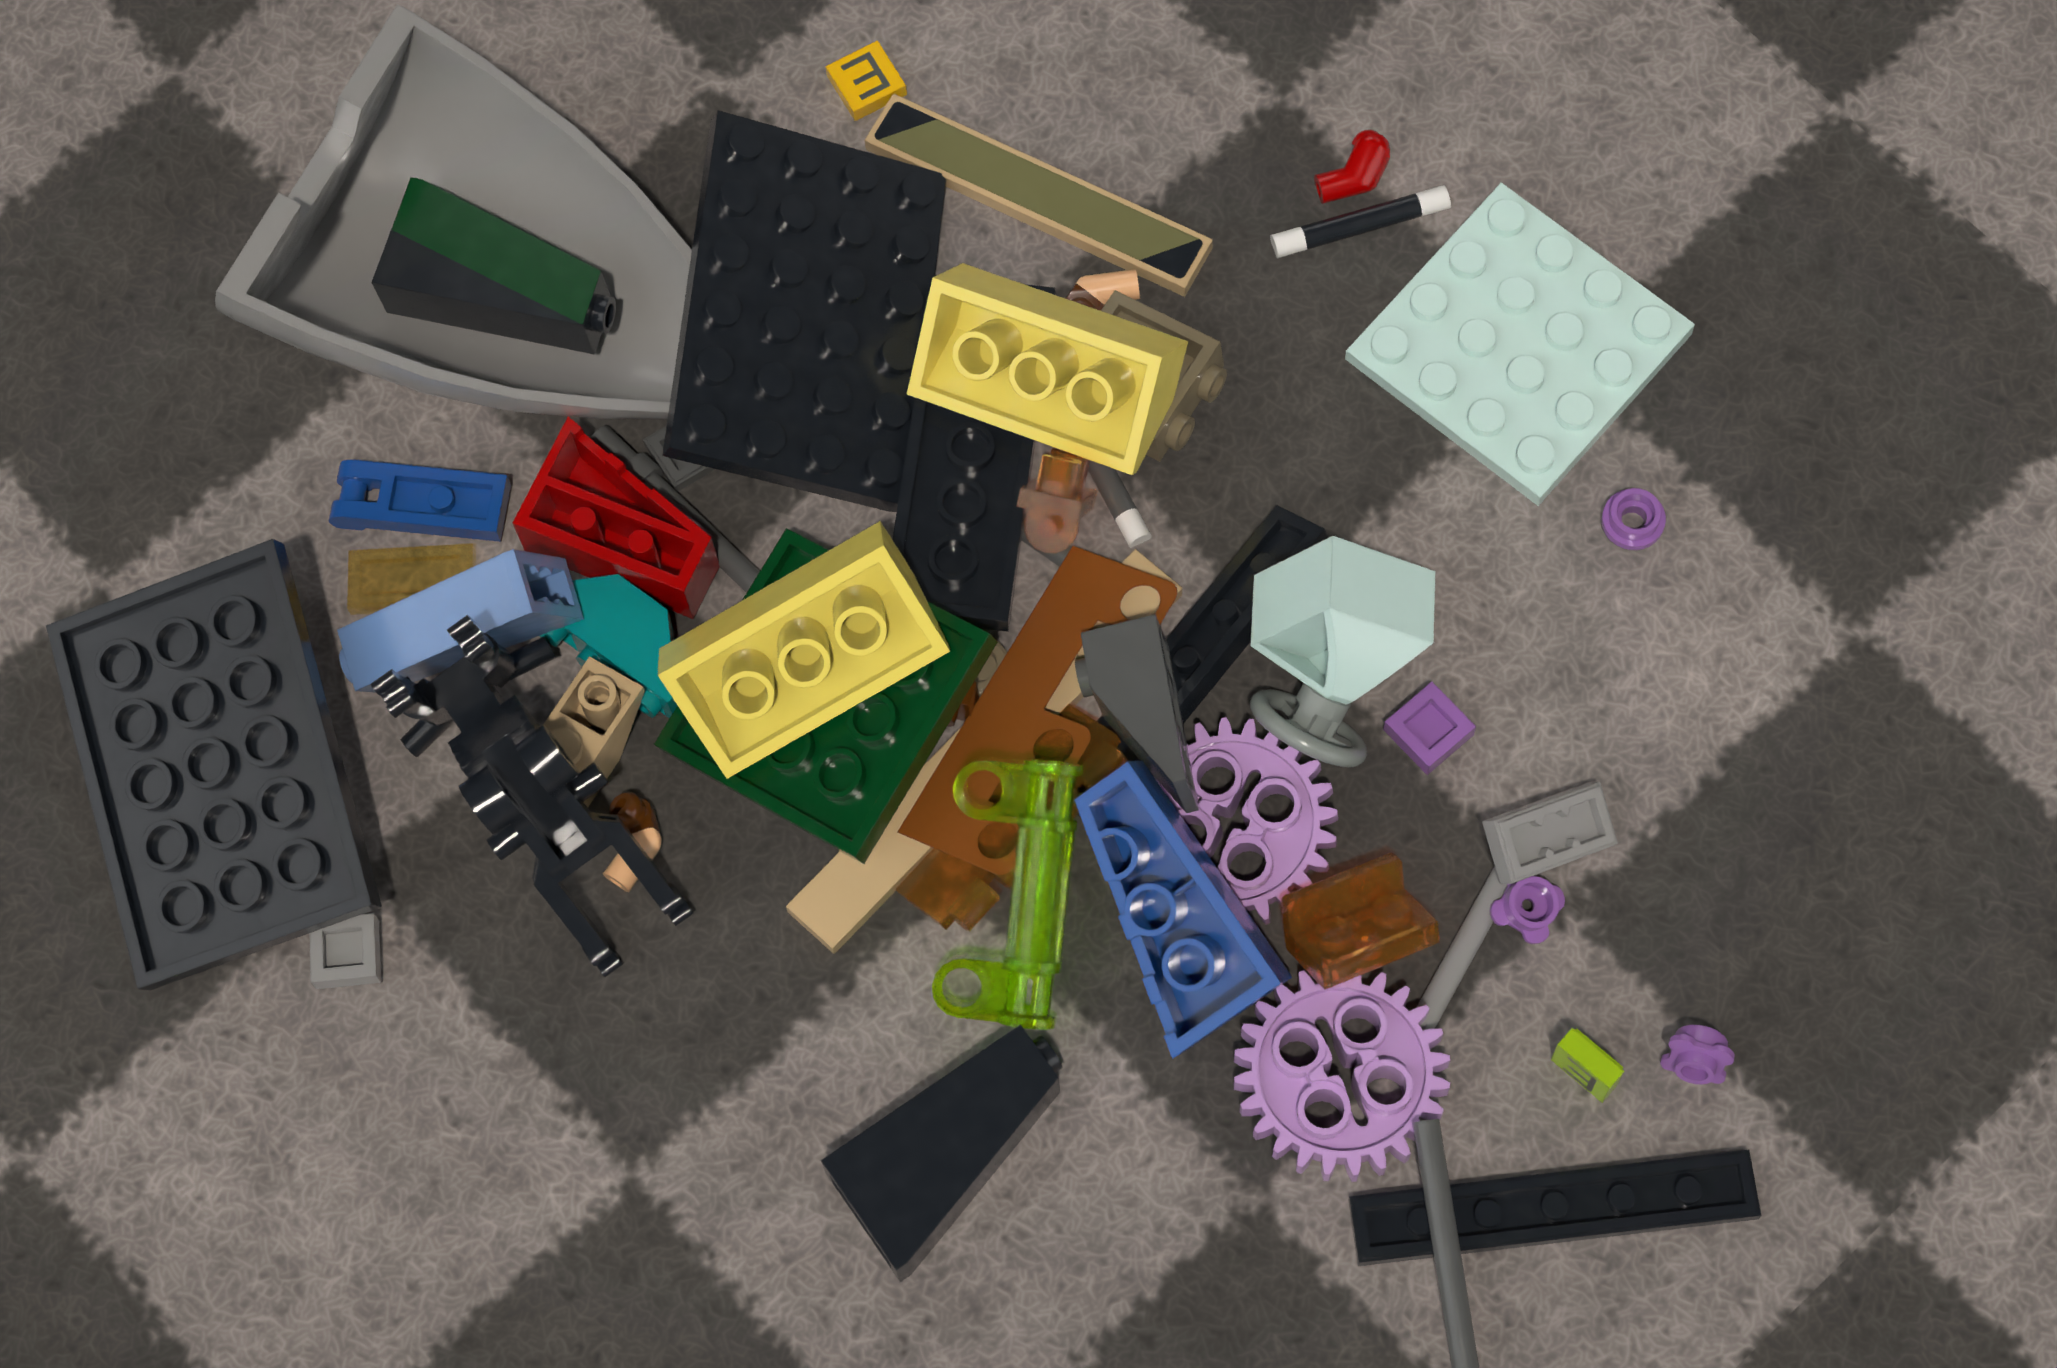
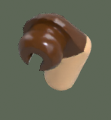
[1065,269,1140,311]
[603,792,662,892]

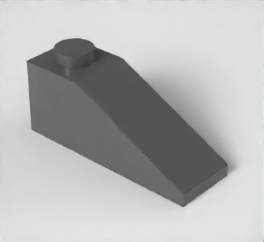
[1075,614,1199,813]

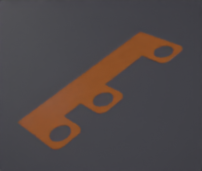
[897,546,1178,875]

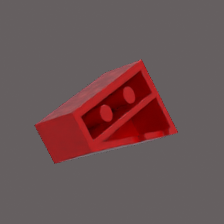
[512,416,719,619]

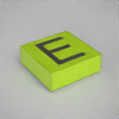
[1551,1028,1625,1103]

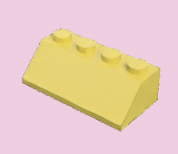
[907,263,1188,475]
[658,521,950,779]

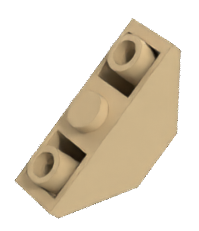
[543,656,645,807]

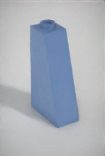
[337,549,584,693]

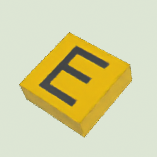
[825,40,907,121]

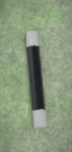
[1270,185,1451,258]

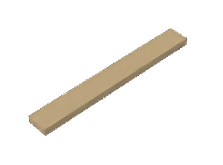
[786,549,1182,954]

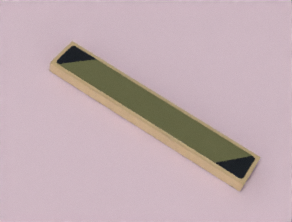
[864,93,1213,297]

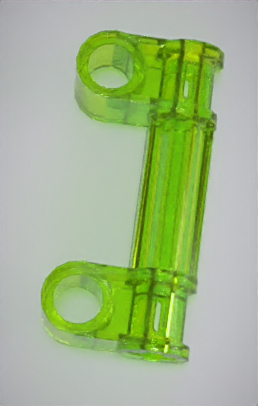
[932,757,1083,1030]

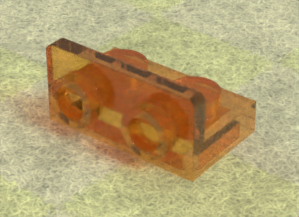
[1281,853,1440,990]

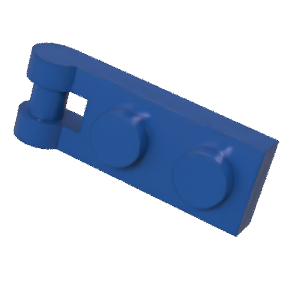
[329,460,511,542]

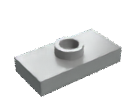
[1482,782,1618,884]

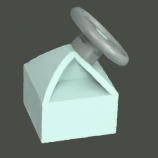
[1250,536,1435,767]

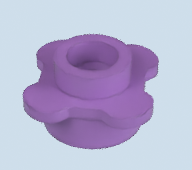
[1490,876,1565,944]
[1660,1025,1735,1085]

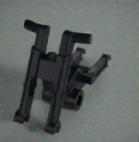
[371,614,694,977]

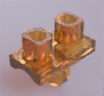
[1017,447,1098,553]

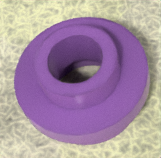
[1601,488,1666,550]

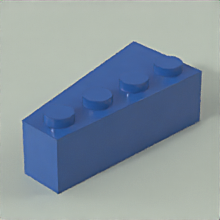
[1074,761,1292,1059]

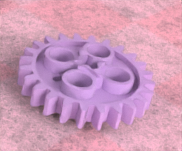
[1153,717,1338,925]
[1233,964,1450,1182]

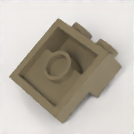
[1101,290,1227,462]

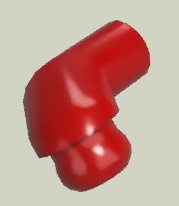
[1314,130,1390,204]

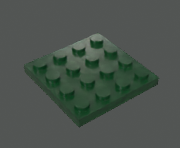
[654,528,998,864]

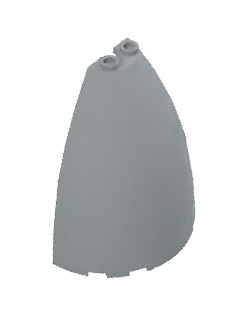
[215,4,692,419]

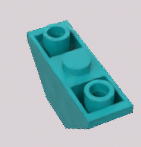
[540,574,677,718]

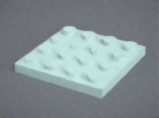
[1345,183,1695,506]

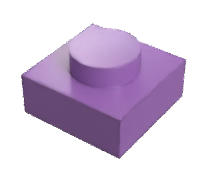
[1383,682,1476,775]

